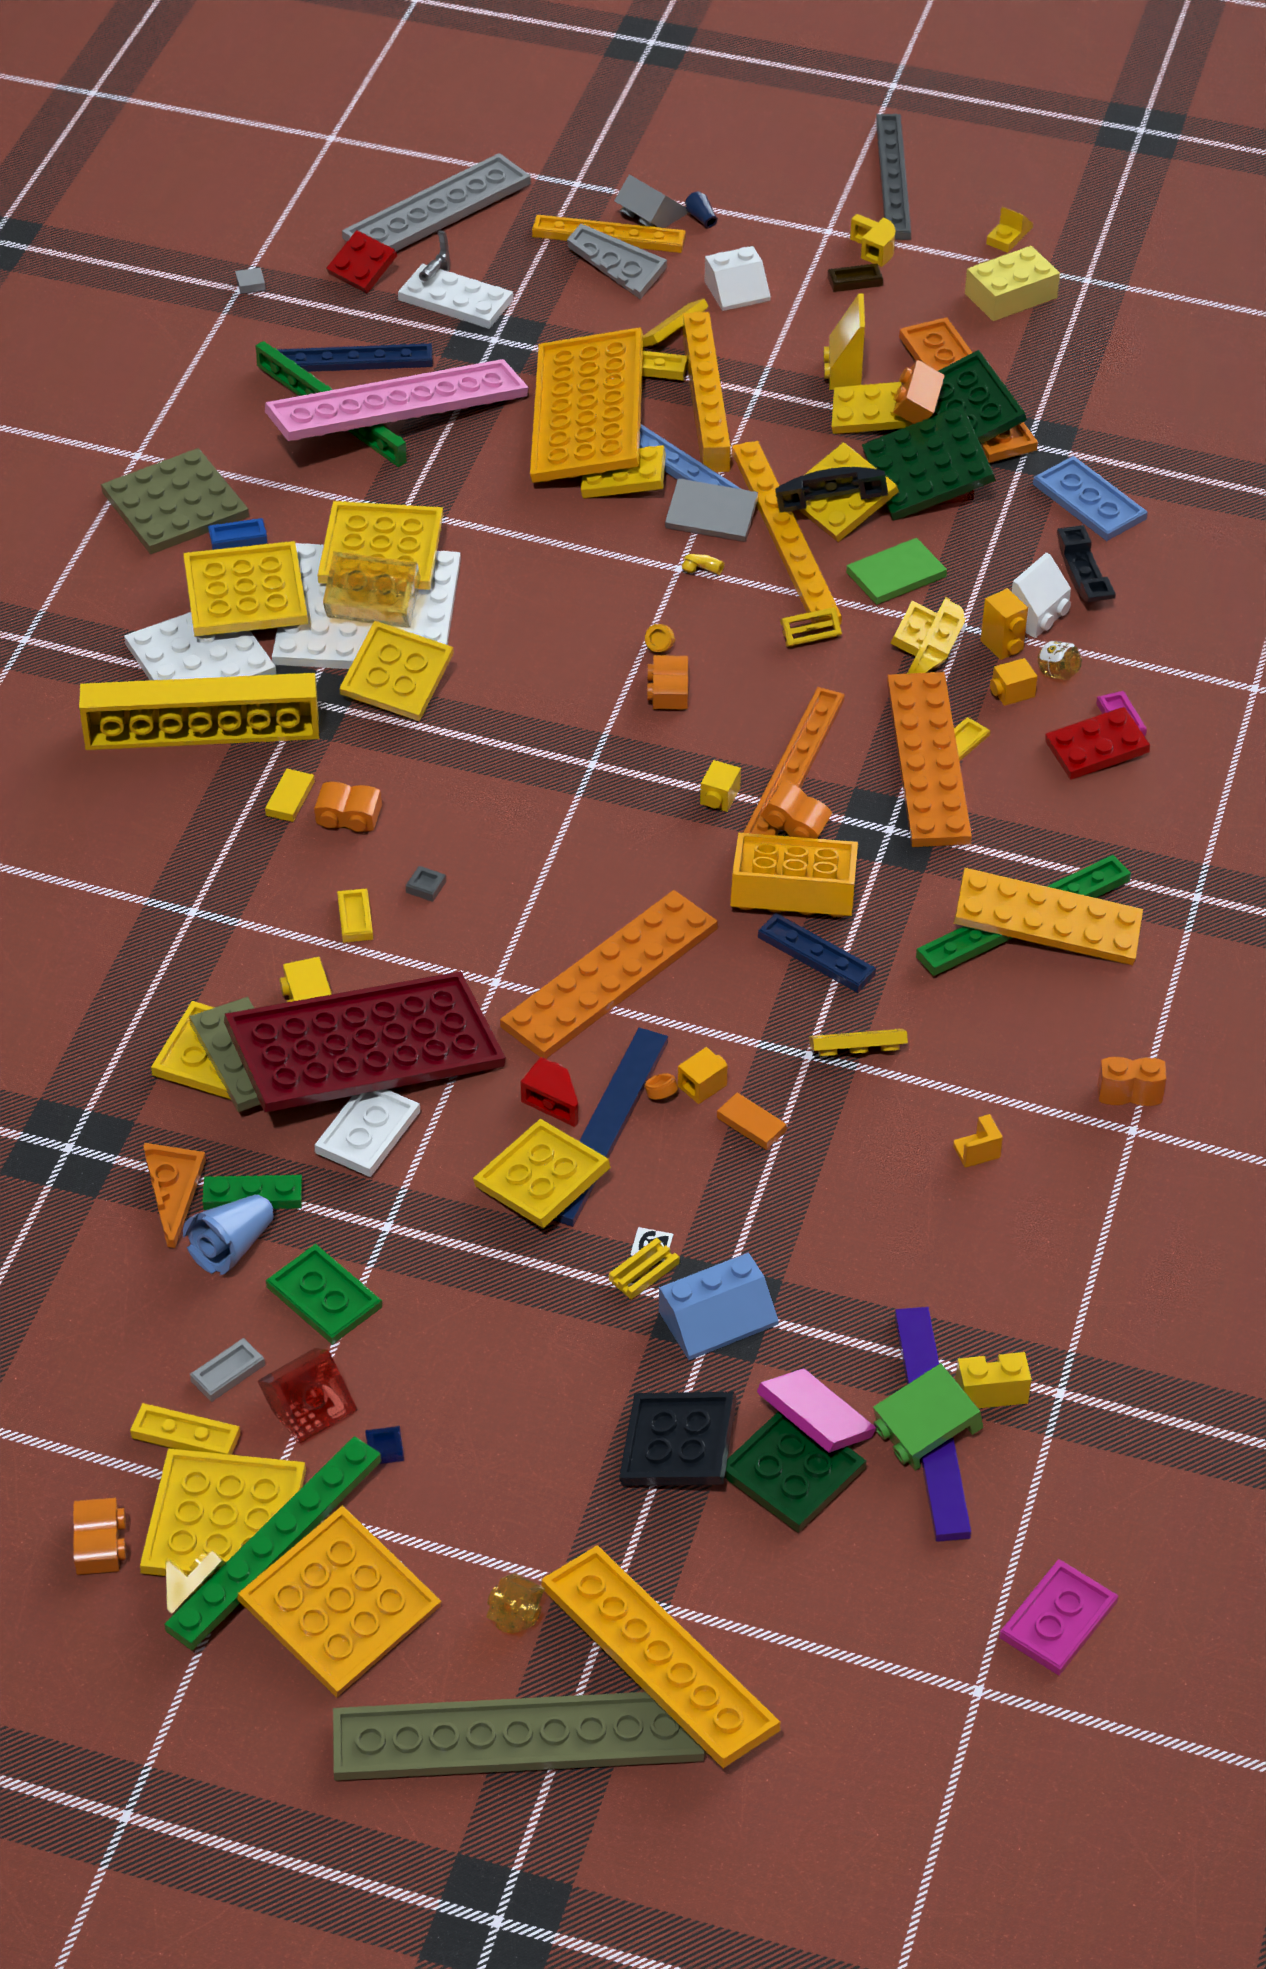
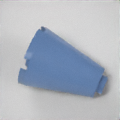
[183,1195,274,1275]

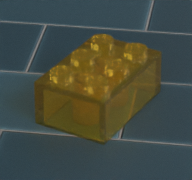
[323,552,421,628]

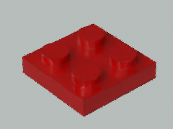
[326,230,398,294]

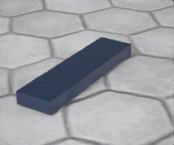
[758,913,876,993]

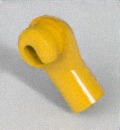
[681,554,724,575]

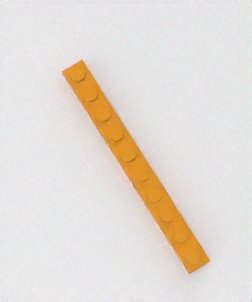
[732,441,842,625]

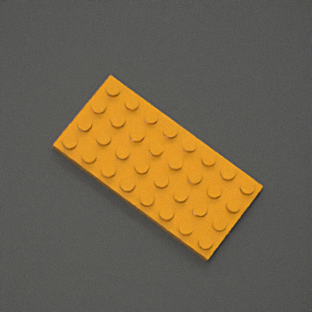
[530,327,643,483]

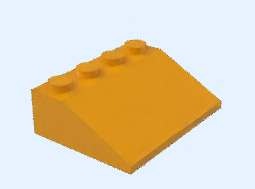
[730,833,858,917]

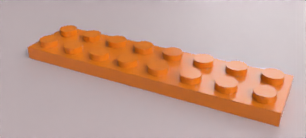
[899,317,1038,463]
[887,672,972,847]
[500,890,718,1059]

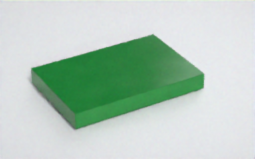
[266,1243,382,1345]

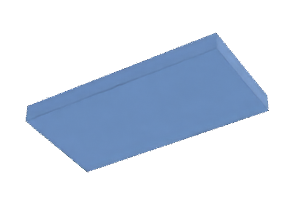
[1033,456,1148,541]

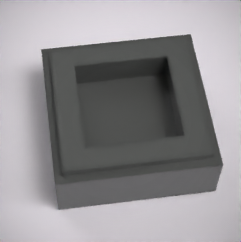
[405,866,446,902]

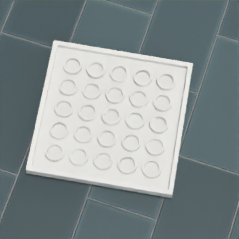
[272,543,461,669]

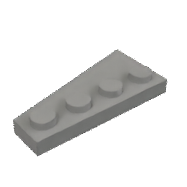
[567,224,667,299]

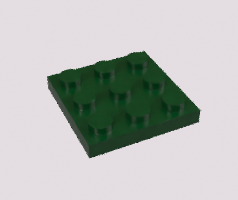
[724,1411,867,1533]

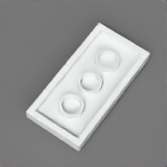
[398,264,513,329]

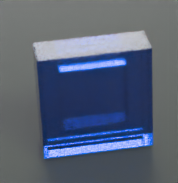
[365,1426,404,1464]

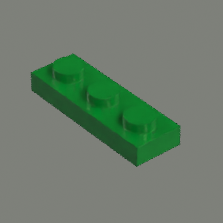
[203,1175,303,1210]

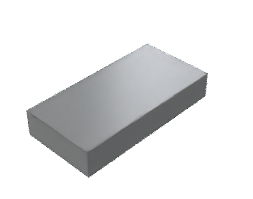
[190,1338,265,1402]

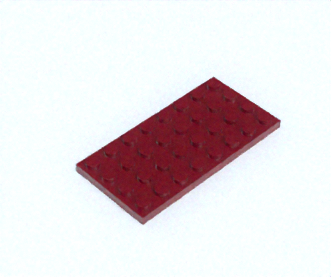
[224,971,506,1112]

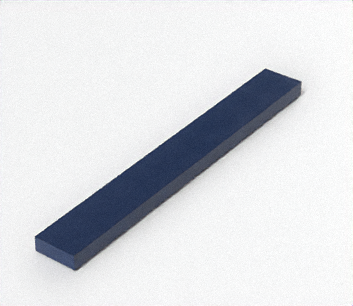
[553,1027,668,1227]

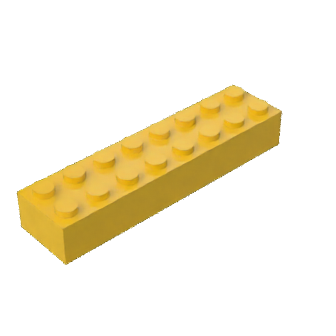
[79,673,319,750]

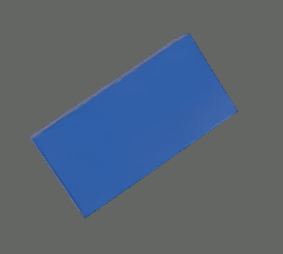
[208,518,267,550]

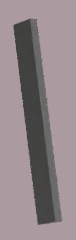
[876,114,911,240]

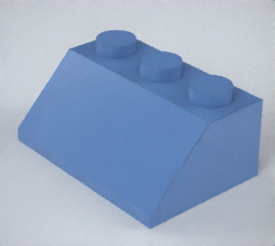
[659,1252,779,1360]

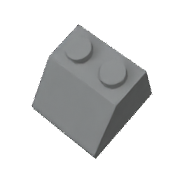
[614,175,688,228]

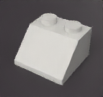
[704,246,771,311]
[1012,553,1071,638]

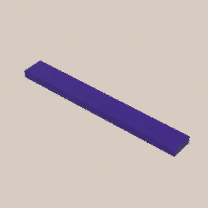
[895,1307,971,1541]

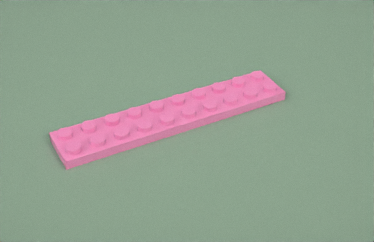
[265,359,528,441]

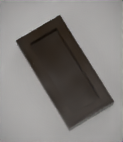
[827,263,884,292]

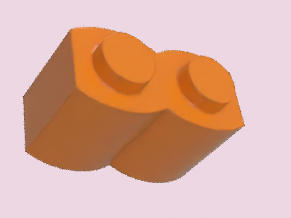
[647,655,688,709]
[761,780,832,839]
[314,782,382,832]
[1097,1057,1167,1106]
[73,1498,126,1575]

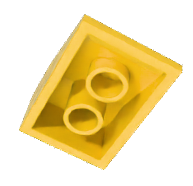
[823,294,865,390]

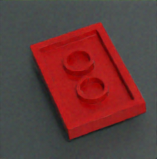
[1045,707,1150,780]

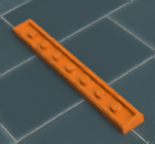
[743,687,845,836]

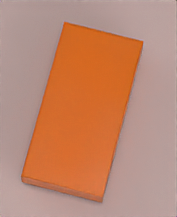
[717,1092,787,1150]

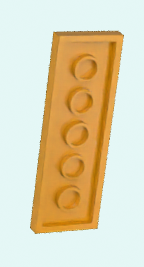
[953,868,1143,965]

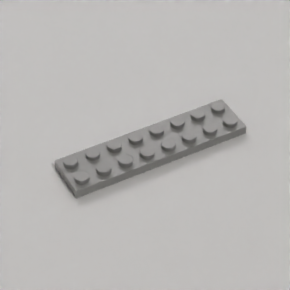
[342,153,531,251]

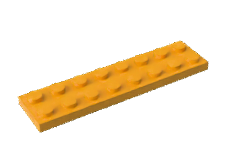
[541,1545,780,1768]

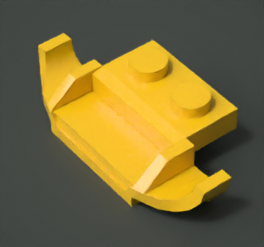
[890,597,966,674]

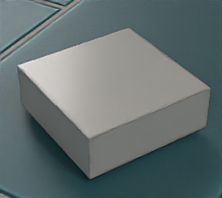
[235,267,266,294]

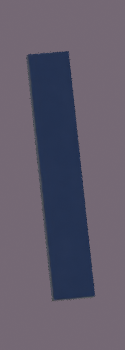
[277,343,433,372]

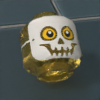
[1038,641,1082,680]

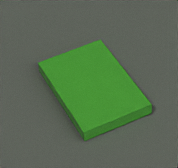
[846,537,947,605]

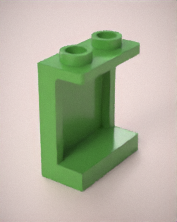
[873,1363,983,1471]

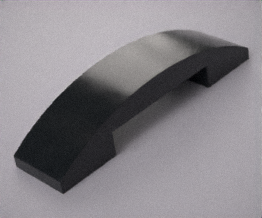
[775,467,888,512]
[1057,525,1116,602]

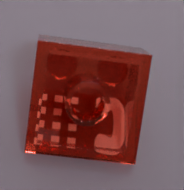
[257,1348,358,1444]

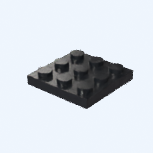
[619,1391,737,1486]

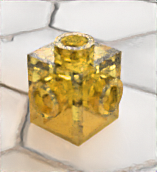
[486,1573,545,1634]

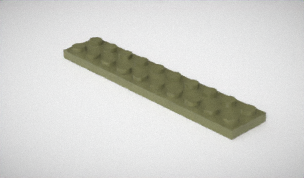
[333,1692,704,1781]

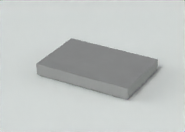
[665,478,758,542]

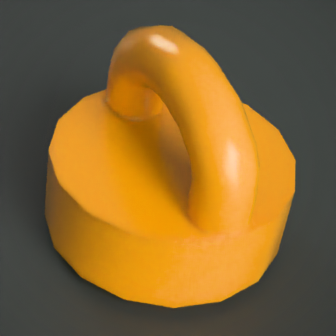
[645,624,676,652]

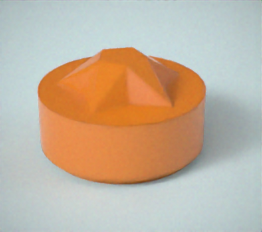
[644,1073,678,1099]

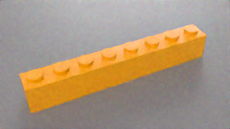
[683,312,730,472]

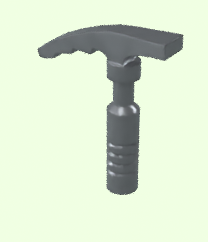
[419,230,450,282]

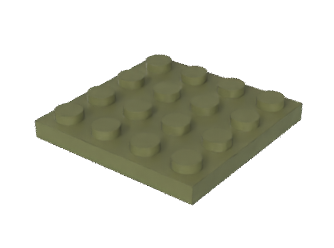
[101,448,249,555]

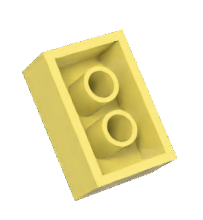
[965,246,1060,321]

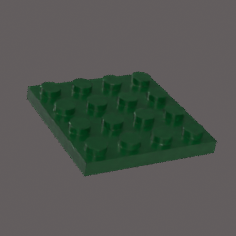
[930,350,1027,444]
[861,405,996,521]

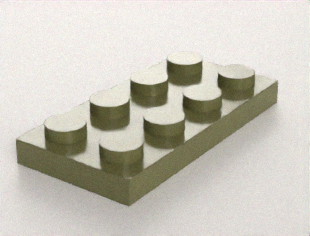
[189,997,260,1112]

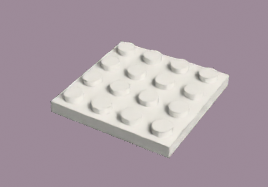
[124,612,276,680]

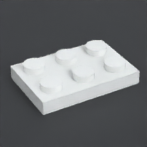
[315,1089,420,1177]

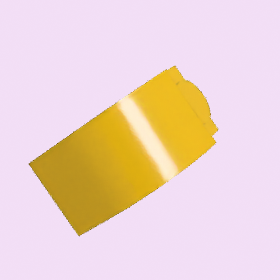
[850,214,895,267]

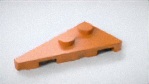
[143,1143,206,1248]

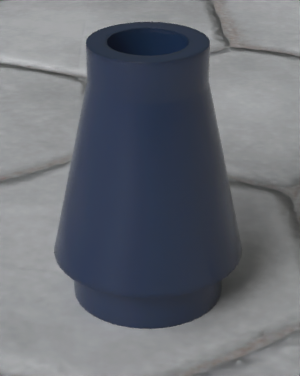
[685,191,718,228]

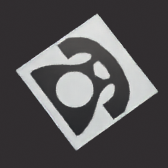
[630,1227,673,1261]

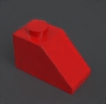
[520,1057,578,1127]

